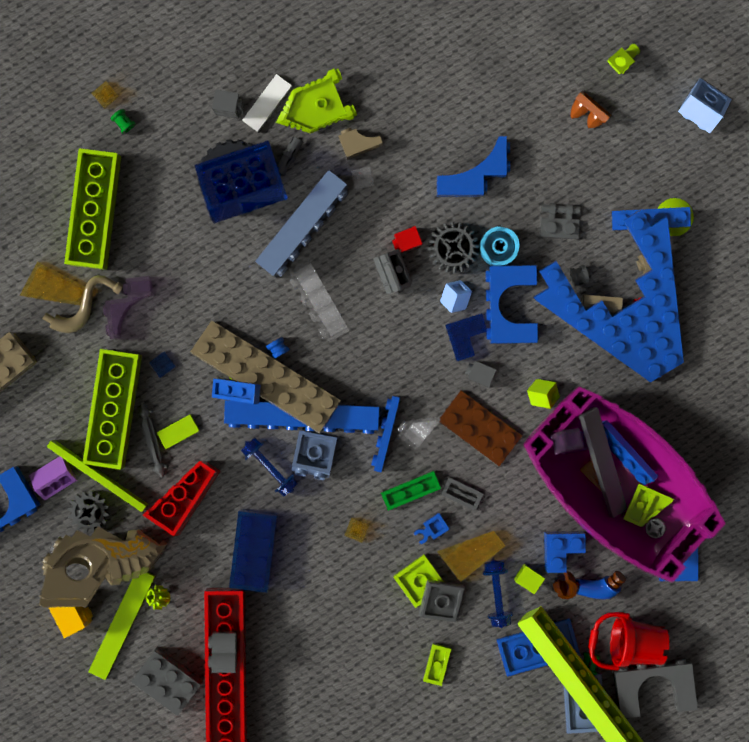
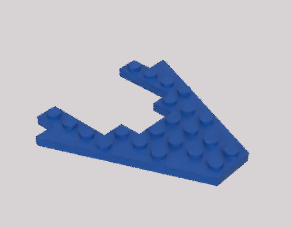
[533,210,684,382]

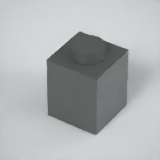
[465,361,496,387]

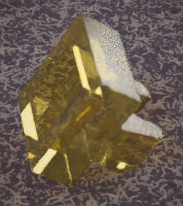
[92,81,119,109]
[344,518,369,543]

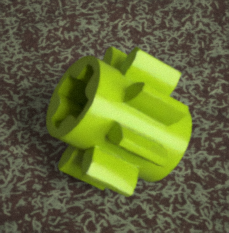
[146,585,170,610]

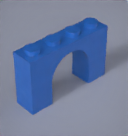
[485,265,538,344]
[0,466,40,533]

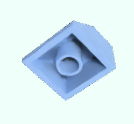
[678,78,732,133]

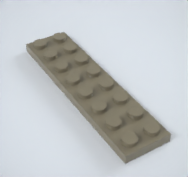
[190,321,341,434]

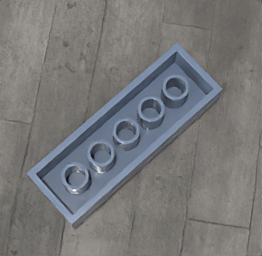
[255,170,348,278]

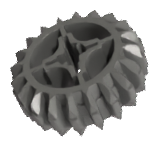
[428,222,480,274]

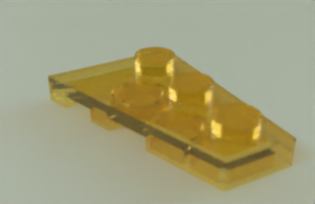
[20,262,85,306]
[437,531,505,582]

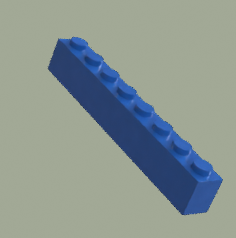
[224,400,379,434]

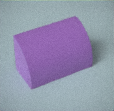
[29,456,77,500]

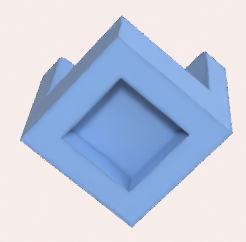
[441,280,472,313]

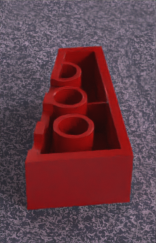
[143,461,221,536]

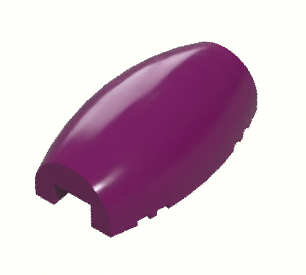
[523,387,725,582]

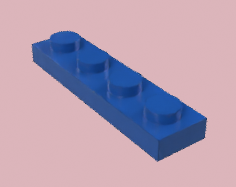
[612,207,691,231]
[371,396,400,472]
[602,420,658,485]

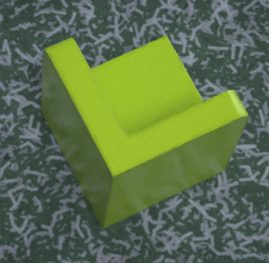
[527,379,560,409]
[514,564,545,594]

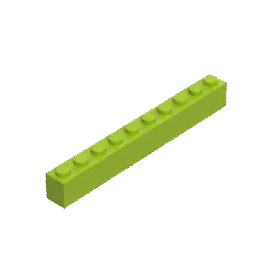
[517,606,643,742]

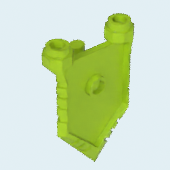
[276,68,357,134]

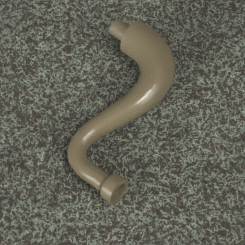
[42,275,124,333]

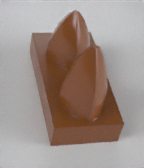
[571,90,611,128]

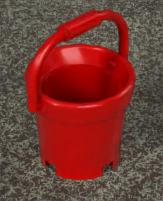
[588,612,669,670]

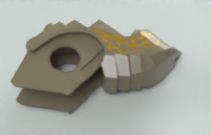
[39,527,168,608]

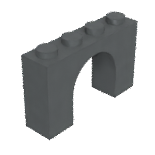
[613,658,698,718]

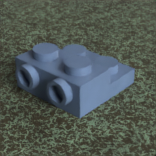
[292,430,337,480]

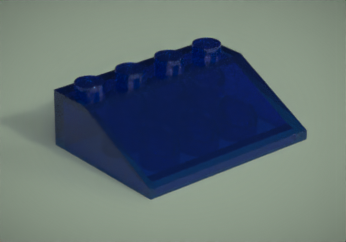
[195,140,288,224]

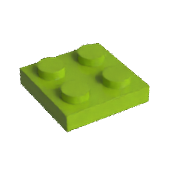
[393,554,444,608]

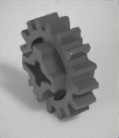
[67,491,110,533]

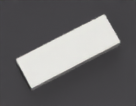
[242,74,292,132]

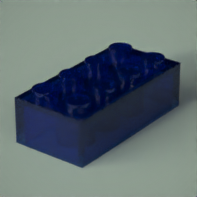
[229,509,278,593]

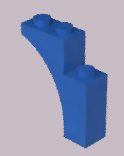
[437,136,510,197]

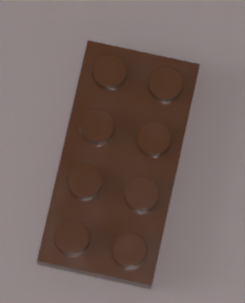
[438,390,522,467]

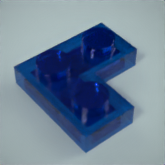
[445,313,487,361]

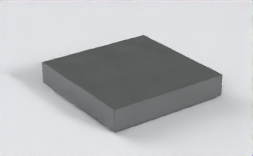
[418,579,465,622]

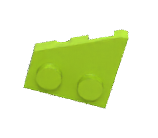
[623,484,674,527]

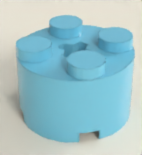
[479,227,520,266]

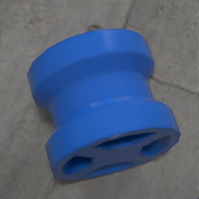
[266,337,290,359]

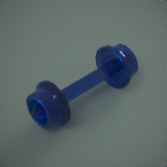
[241,437,298,497]
[482,558,513,629]

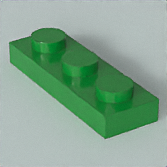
[381,471,441,511]

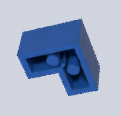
[544,531,586,573]

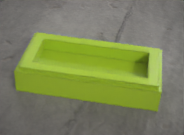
[157,414,200,449]

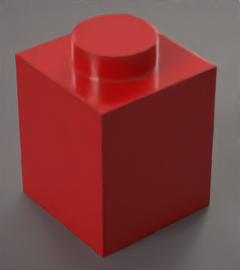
[392,226,422,253]

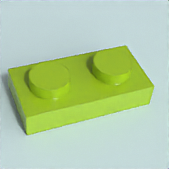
[423,643,451,686]

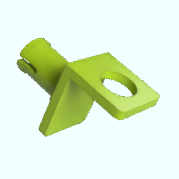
[607,44,640,74]

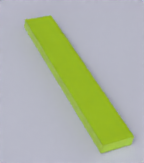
[47,440,149,512]
[88,572,155,680]

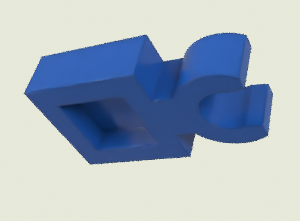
[414,513,449,544]

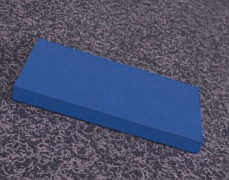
[496,618,581,677]

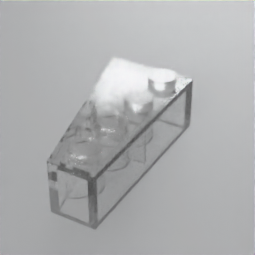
[289,259,350,342]

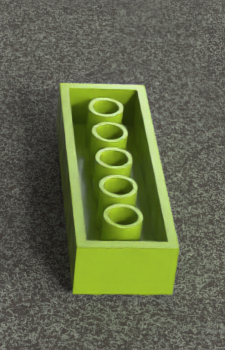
[64,148,121,270]
[82,349,142,470]

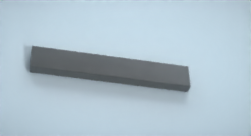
[579,407,627,518]

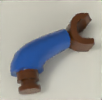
[553,571,626,600]

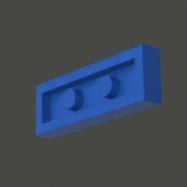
[212,378,261,404]

